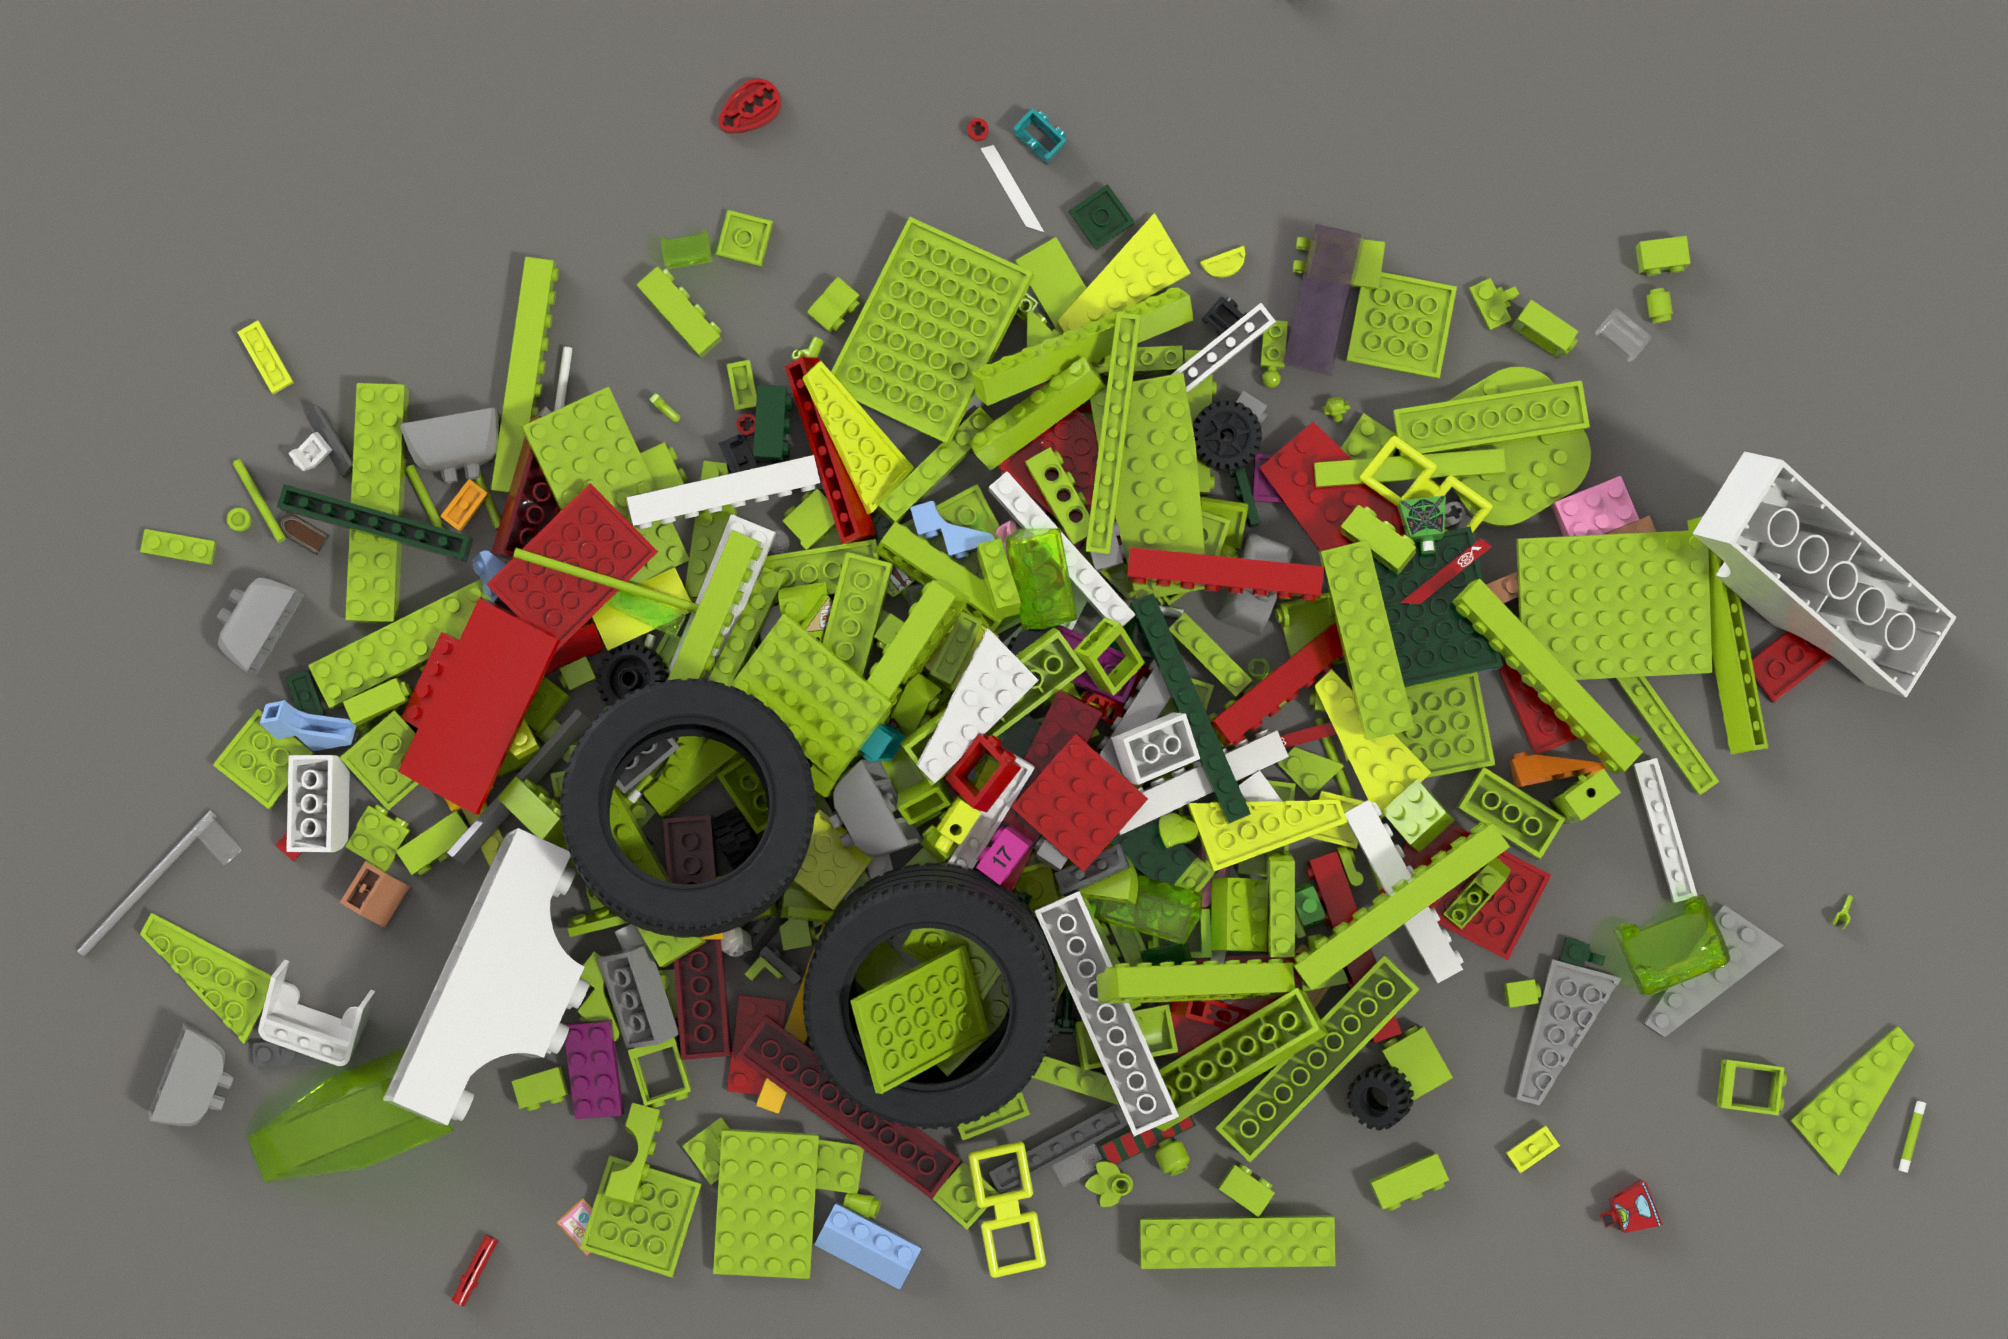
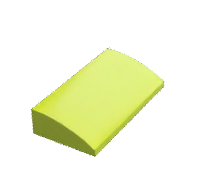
[592,567,691,651]

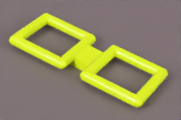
[1360,436,1493,533]
[968,1141,1046,1278]

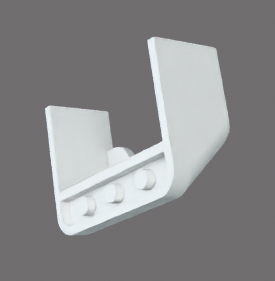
[258,960,375,1066]

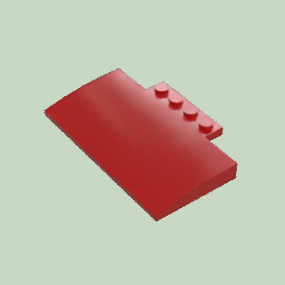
[398,598,561,815]

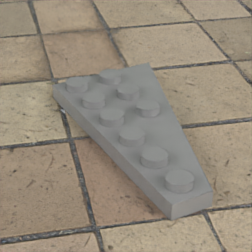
[1643,905,1784,1037]

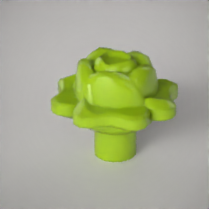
[1322,396,1351,422]

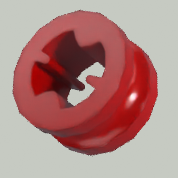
[967,118,988,141]
[736,413,755,436]

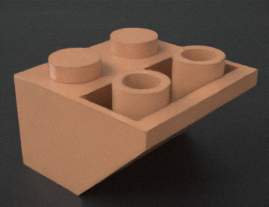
[340,861,411,928]

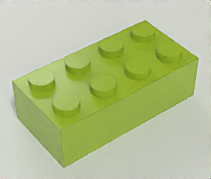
[1455,767,1566,860]

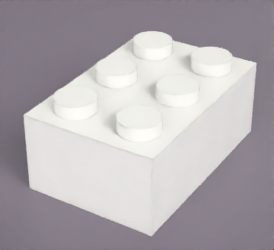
[1111,712,1200,785]

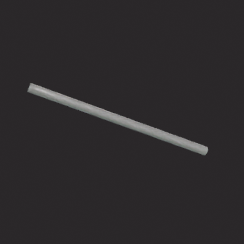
[77,810,217,957]

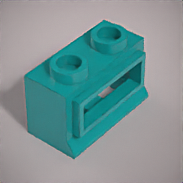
[1013,108,1067,165]
[860,724,906,763]

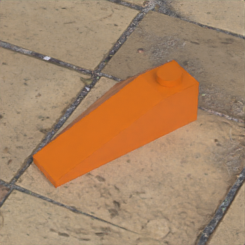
[1508,751,1607,788]

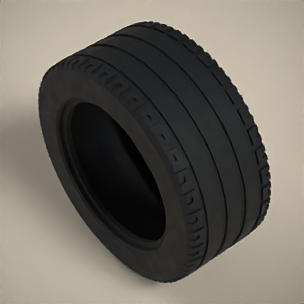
[560,678,816,938]
[803,863,1057,1129]

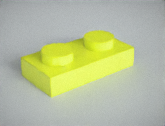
[1506,1125,1560,1173]

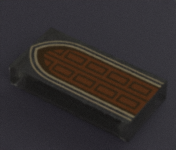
[279,512,330,555]

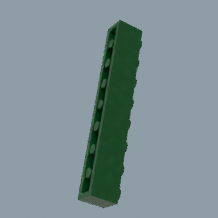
[277,484,474,562]

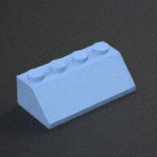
[814,1201,922,1290]

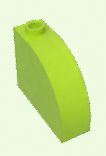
[1065,843,1138,905]

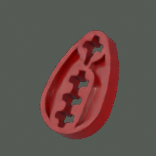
[718,79,781,134]

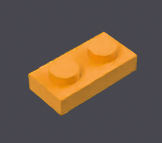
[440,479,489,532]

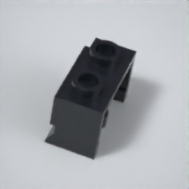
[1202,296,1247,335]

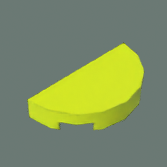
[1200,246,1246,278]

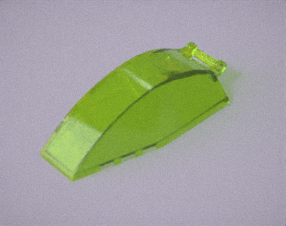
[248,1046,454,1183]

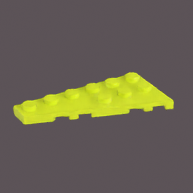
[1314,668,1431,820]

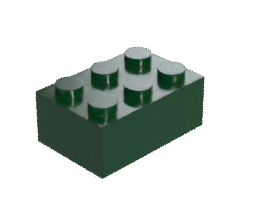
[753,385,793,464]

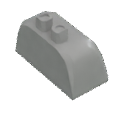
[400,408,501,484]
[1216,533,1293,636]
[216,578,306,676]
[829,759,923,858]
[148,1023,234,1126]

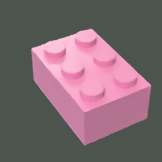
[1550,476,1639,536]

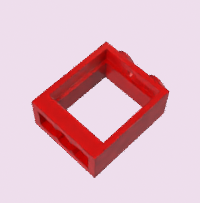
[945,733,1022,813]

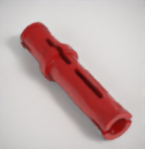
[451,1234,499,1307]

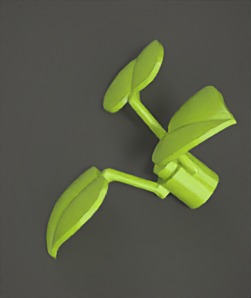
[1152,767,1218,848]

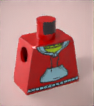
[1600,1180,1663,1233]

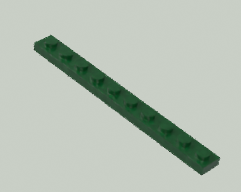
[1130,593,1251,824]

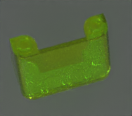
[1613,894,1730,996]

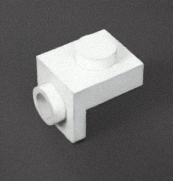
[289,432,332,471]

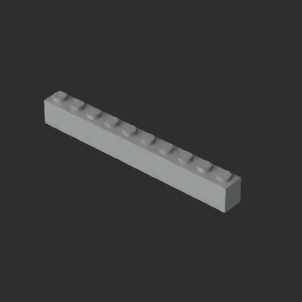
[1033,659,1188,872]

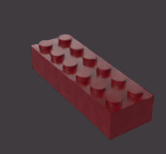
[491,416,561,561]

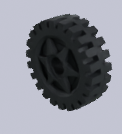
[1193,400,1262,472]
[596,644,669,706]

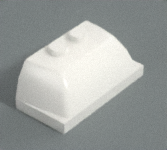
[287,755,350,852]

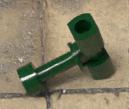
[1052,984,1076,1037]

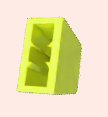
[935,796,981,853]

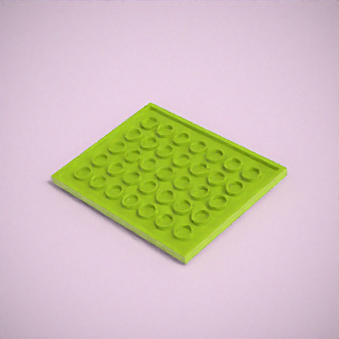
[831,217,1035,445]
[1516,530,1712,683]

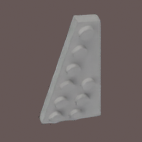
[1515,959,1622,1106]

